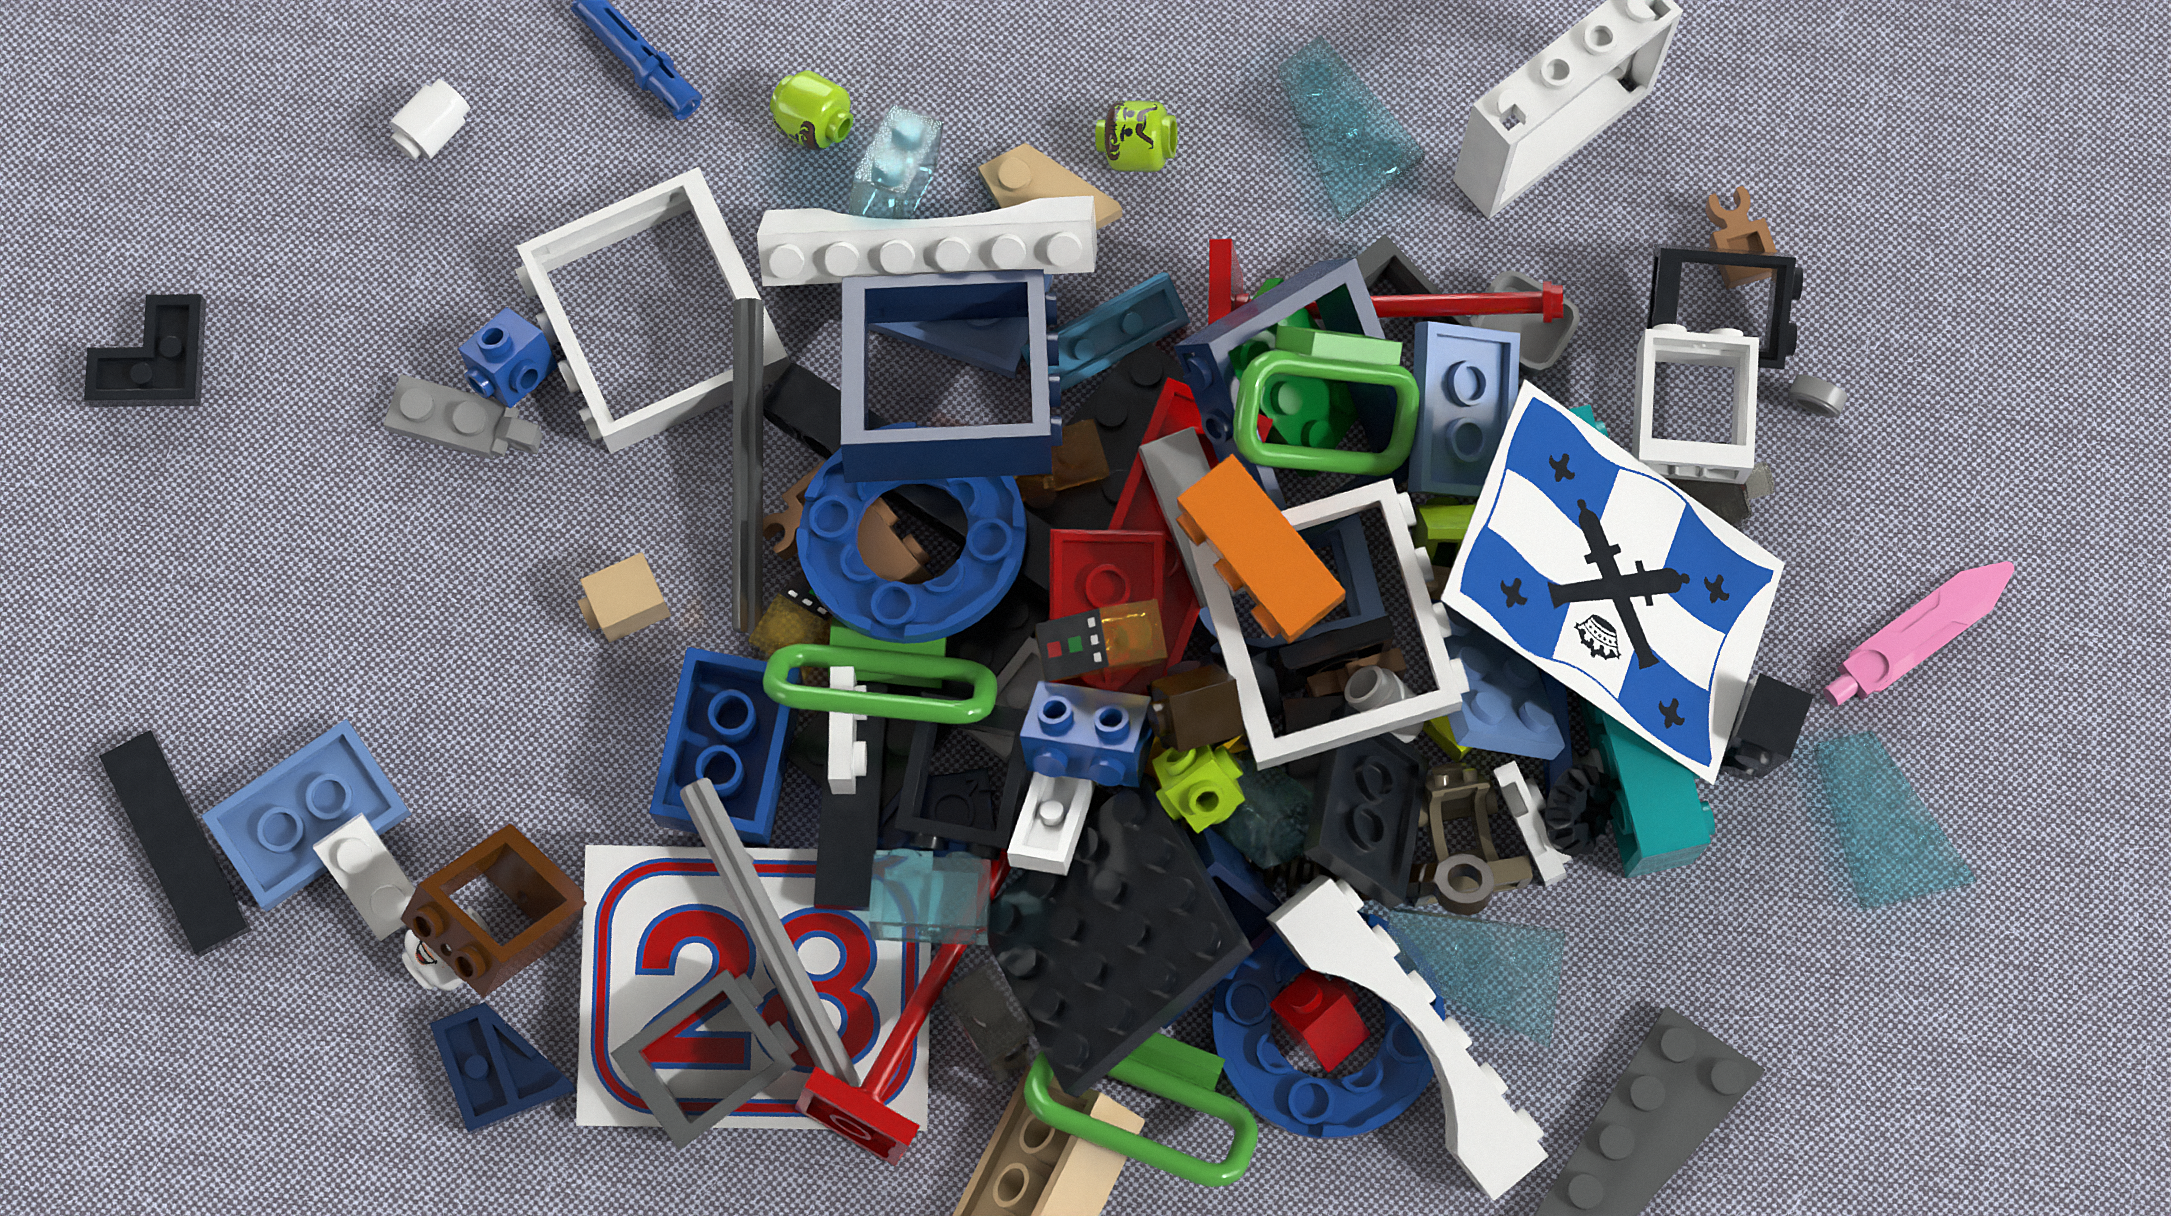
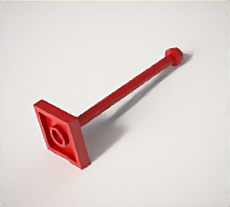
[1208,238,1563,325]
[794,852,1013,1167]

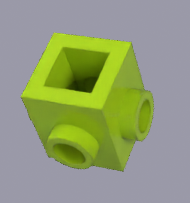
[1152,744,1245,834]

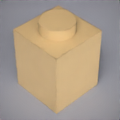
[577,552,671,643]

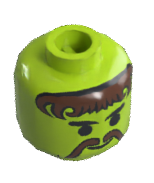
[770,70,854,151]
[1095,100,1178,172]

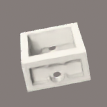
[1632,324,1759,484]

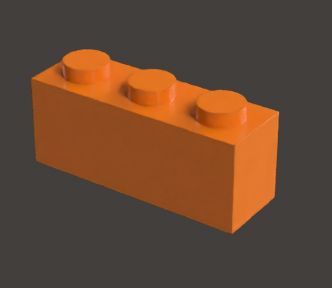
[1175,453,1346,644]

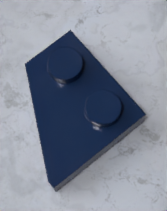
[429,1002,577,1134]

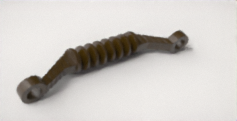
[1085,785,1494,916]

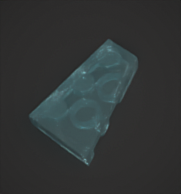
[1278,35,1425,225]
[1813,730,1978,912]
[1386,907,1566,1048]

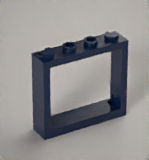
[1174,257,1410,544]
[841,269,1063,483]

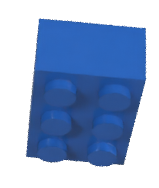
[649,647,805,847]

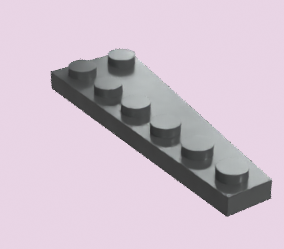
[1533,1006,1765,1216]

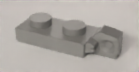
[383,374,544,460]

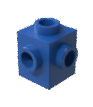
[458,307,558,409]

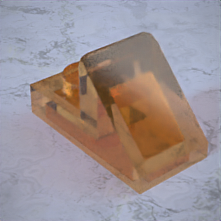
[1013,418,1109,501]

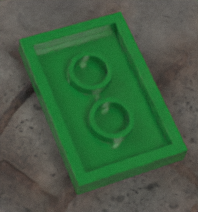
[1228,278,1358,477]

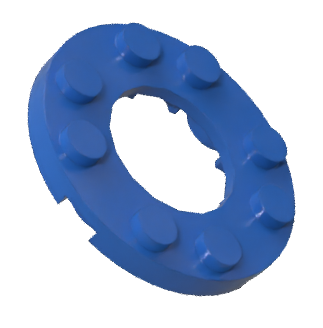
[796,422,1027,644]
[1212,911,1445,1140]

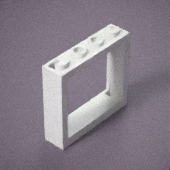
[1453,0,1683,220]
[515,167,790,454]
[1189,478,1470,771]

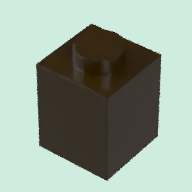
[1147,663,1245,753]

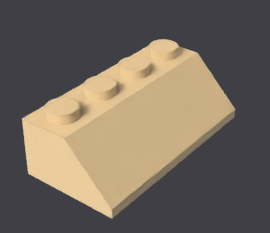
[952,1065,1146,1216]

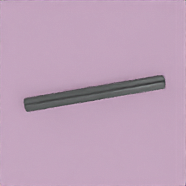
[732,298,764,633]

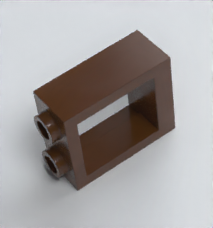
[400,823,587,998]

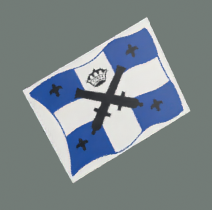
[1440,379,1785,785]

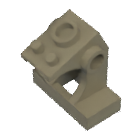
[1412,762,1533,908]

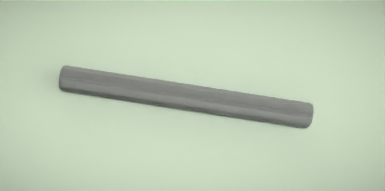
[680,778,861,1087]

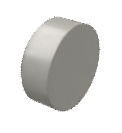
[1788,374,1848,418]

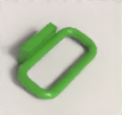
[1233,325,1420,476]
[763,616,998,724]
[1024,1032,1258,1187]

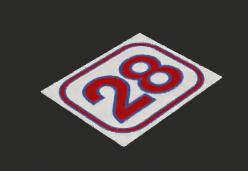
[576,845,933,1131]

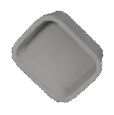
[1470,270,1580,377]

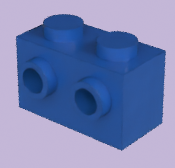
[1020,681,1155,787]

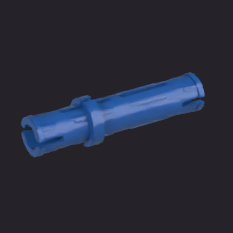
[571,0,703,120]

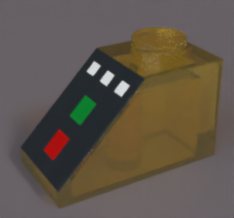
[748,570,833,681]
[1034,599,1167,683]

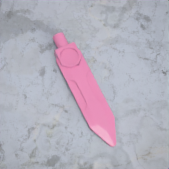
[1823,561,2014,707]

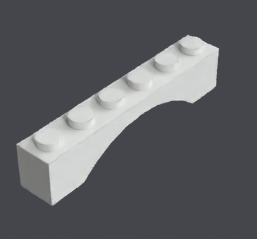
[757,196,1097,286]
[1266,874,1548,1201]

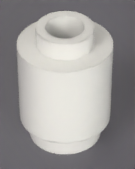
[389,79,470,160]
[1344,665,1424,743]

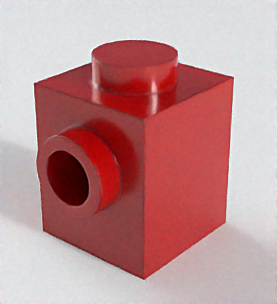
[1268,968,1371,1073]

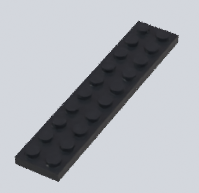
[787,342,1187,813]

